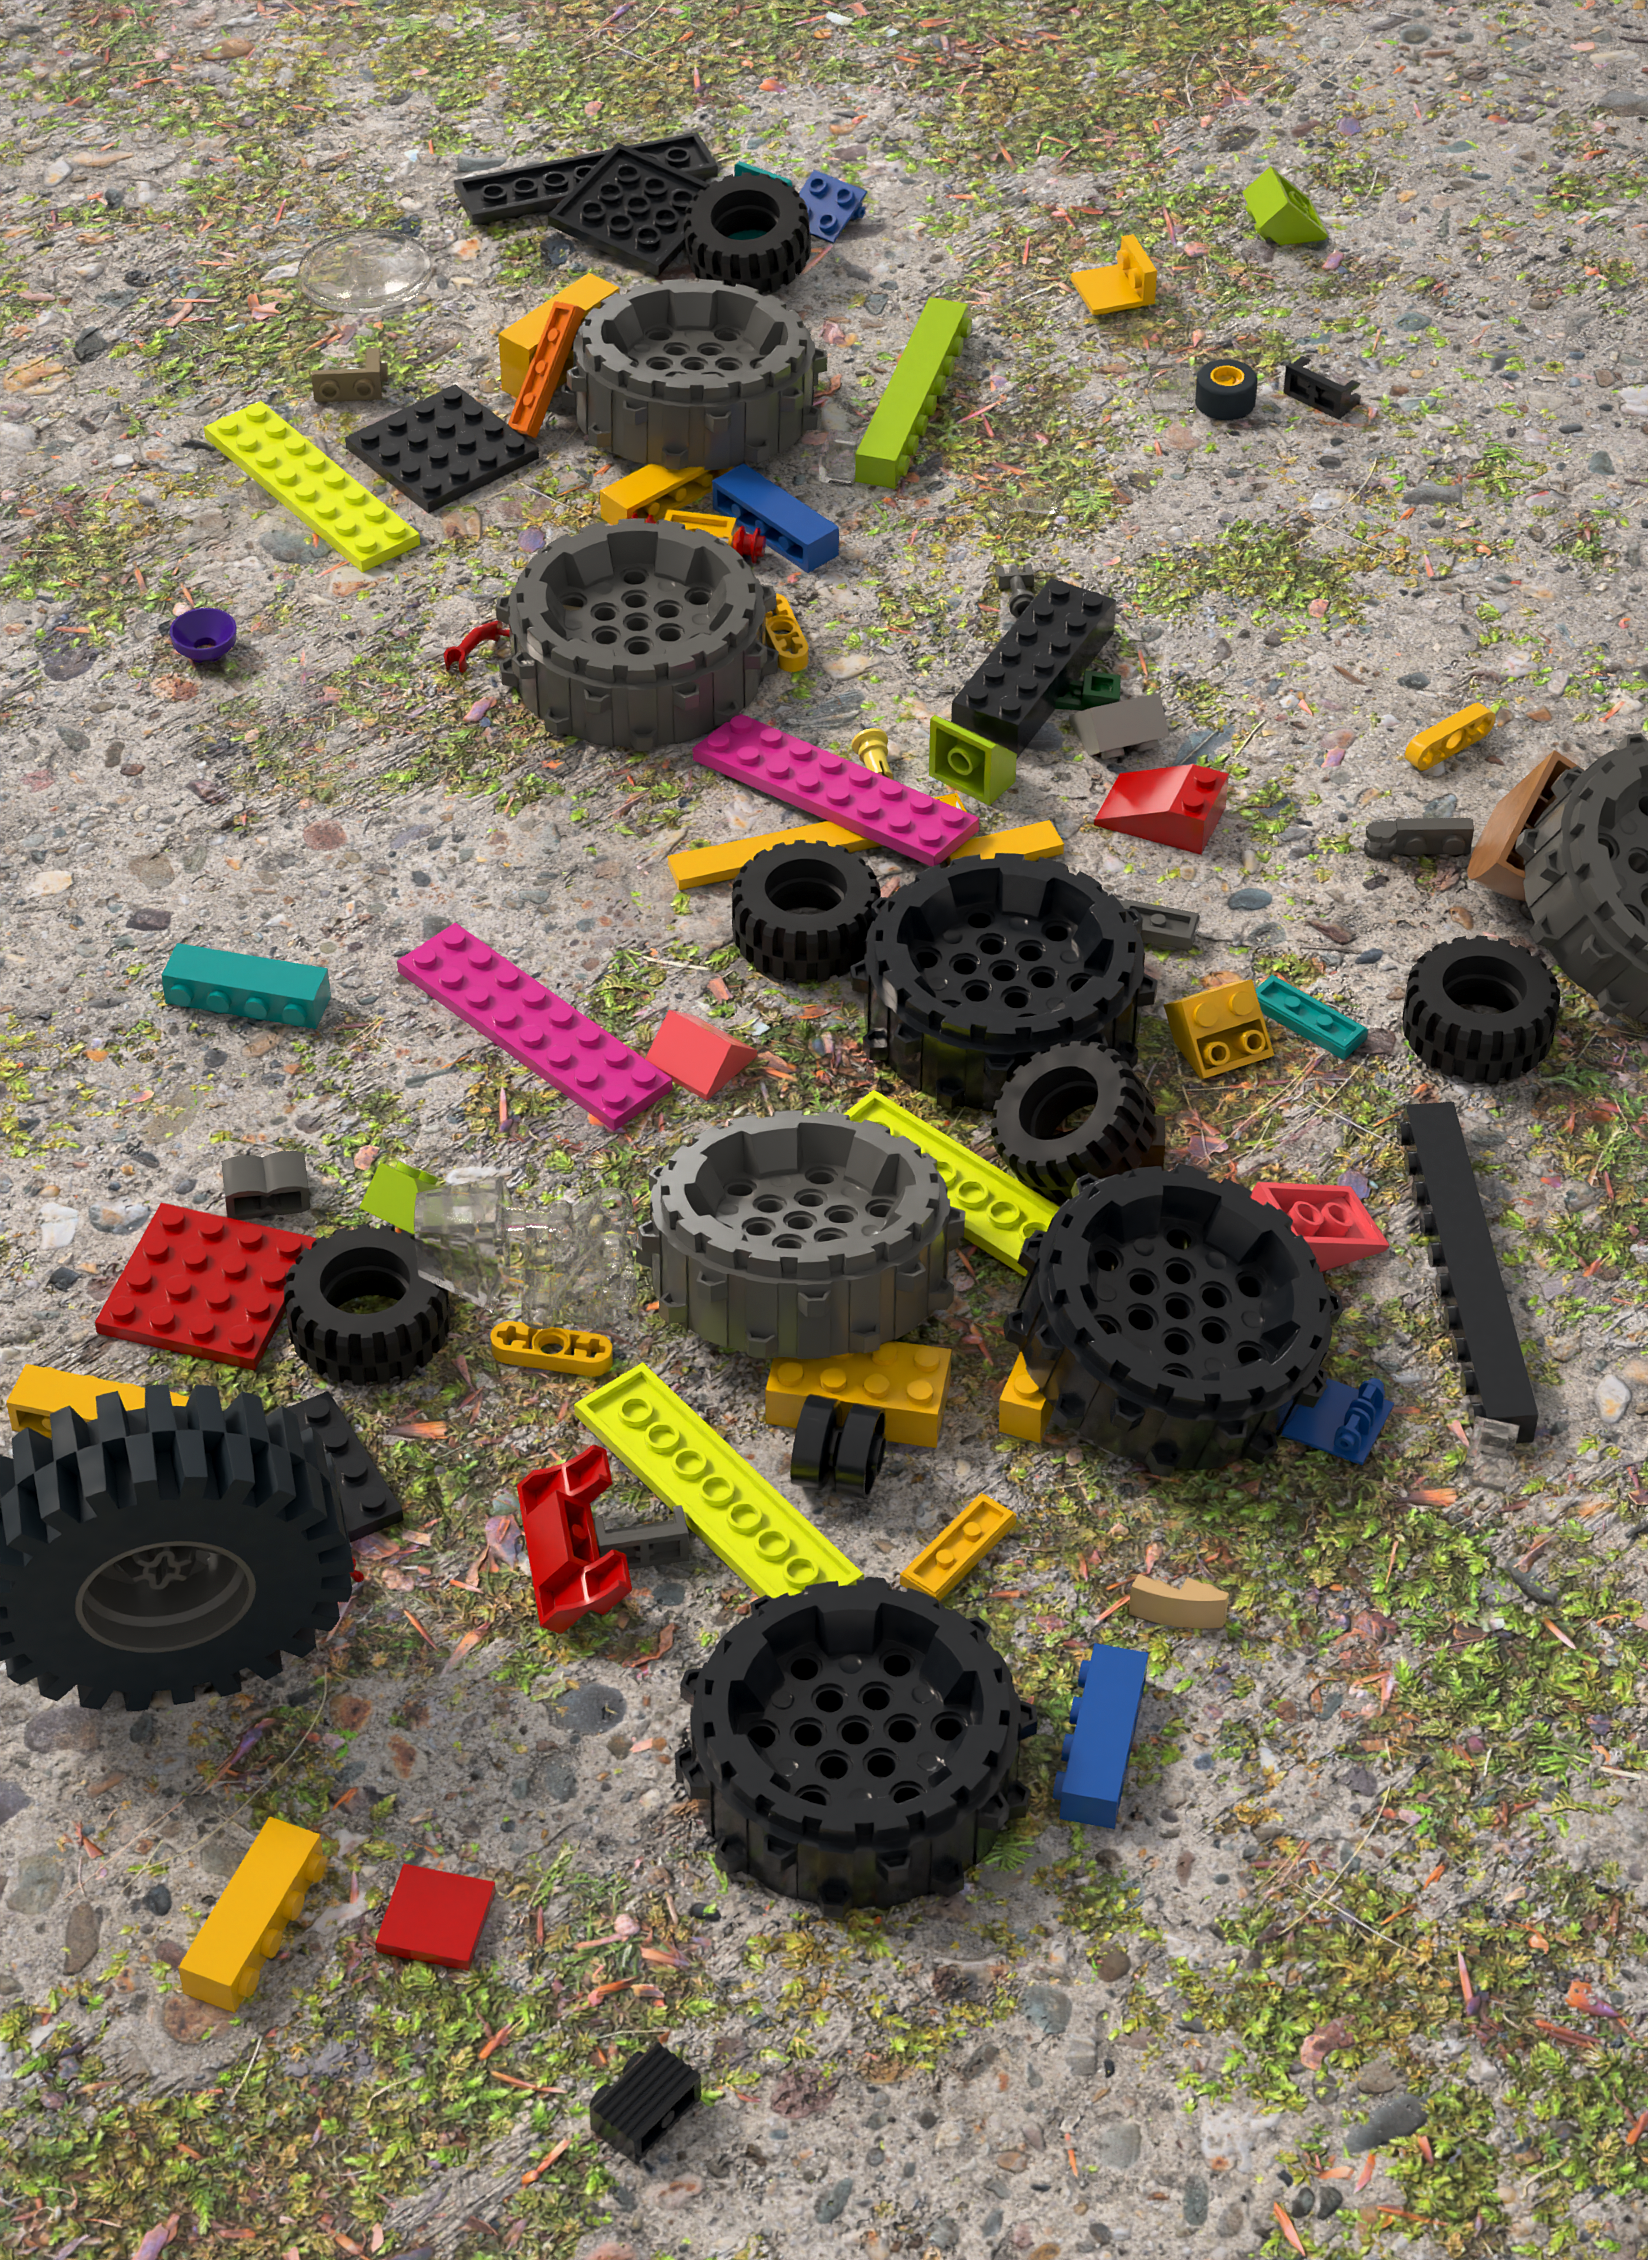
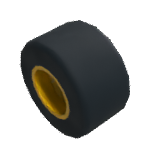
[1195,359,1257,421]

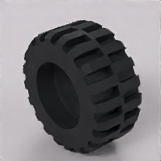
[683,172,811,295]
[732,840,881,983]
[1402,935,1561,1083]
[991,1041,1156,1203]
[284,1224,451,1386]

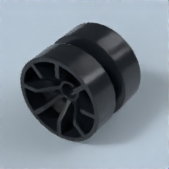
[790,1394,886,1499]

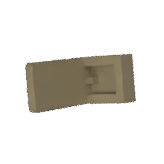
[311,348,389,402]

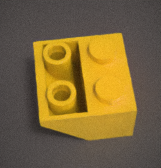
[1163,979,1275,1079]

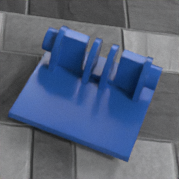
[799,170,867,244]
[1281,1378,1394,1466]

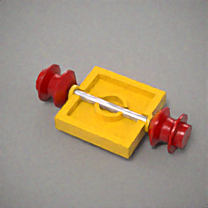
[631,509,766,563]

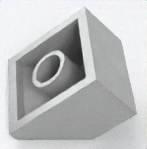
[1069,693,1170,760]

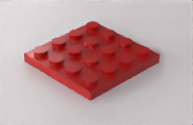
[95,1202,317,1371]

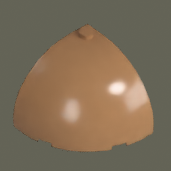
[1467,750,1584,902]

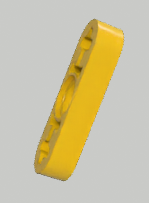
[765,593,809,672]
[1405,702,1496,771]
[490,1321,613,1377]

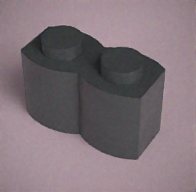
[221,1151,310,1220]

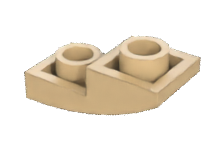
[1129,1574,1229,1629]

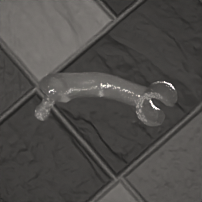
[982,486,1062,526]

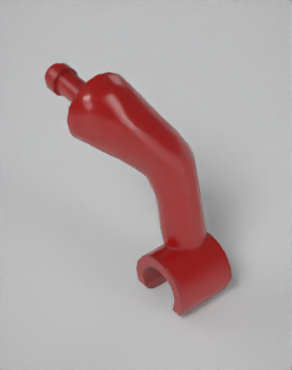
[444,621,510,673]

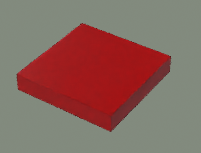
[375,1863,496,1971]

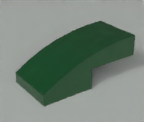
[1056,670,1121,711]

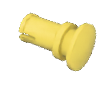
[852,728,893,780]

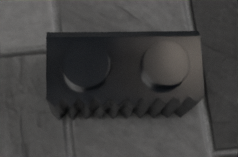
[589,2042,701,2164]

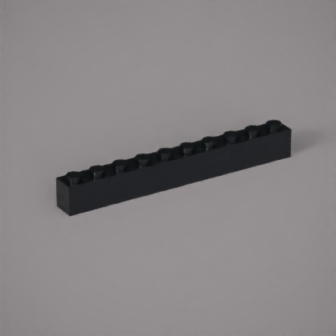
[1396,1102,1539,1446]

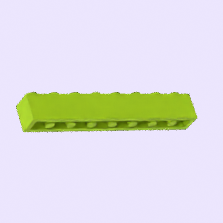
[855,297,972,489]

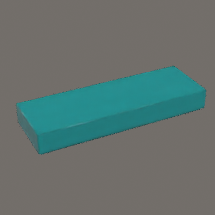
[1255,975,1368,1060]

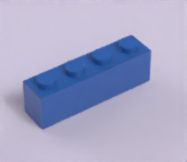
[712,463,839,573]
[1053,1643,1149,1829]

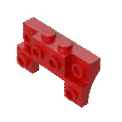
[517,1444,632,1634]

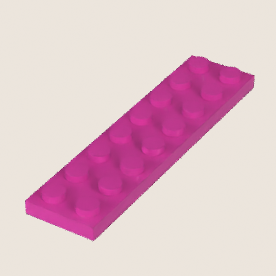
[692,713,979,867]
[397,922,673,1131]

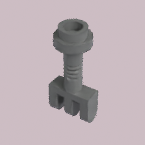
[995,564,1035,618]

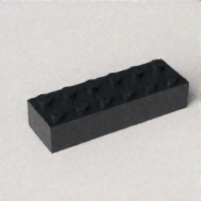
[951,578,1116,758]

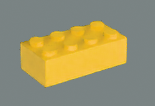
[498,273,620,398]
[765,1341,952,1448]

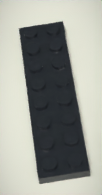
[453,132,718,226]

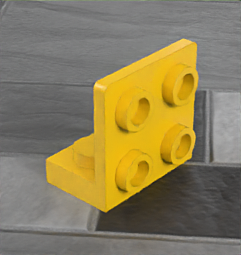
[1071,234,1157,315]

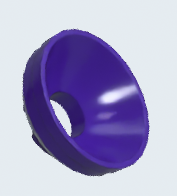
[170,608,237,663]

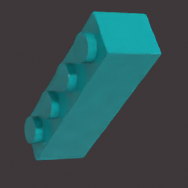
[161,943,331,1029]

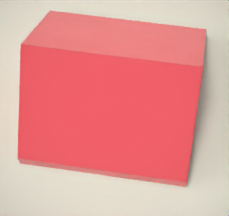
[645,1009,757,1101]

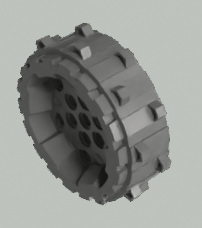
[561,279,828,470]
[496,518,779,751]
[1515,733,1648,1023]
[636,1110,965,1359]

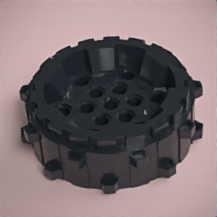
[850,853,1158,1112]
[1003,1164,1343,1477]
[675,1576,1037,1918]

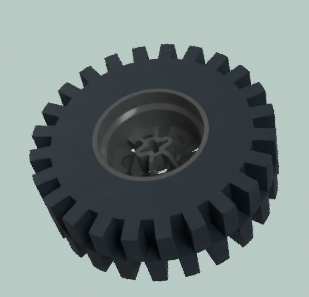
[0,1384,354,1712]

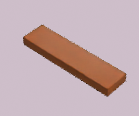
[508,301,585,439]

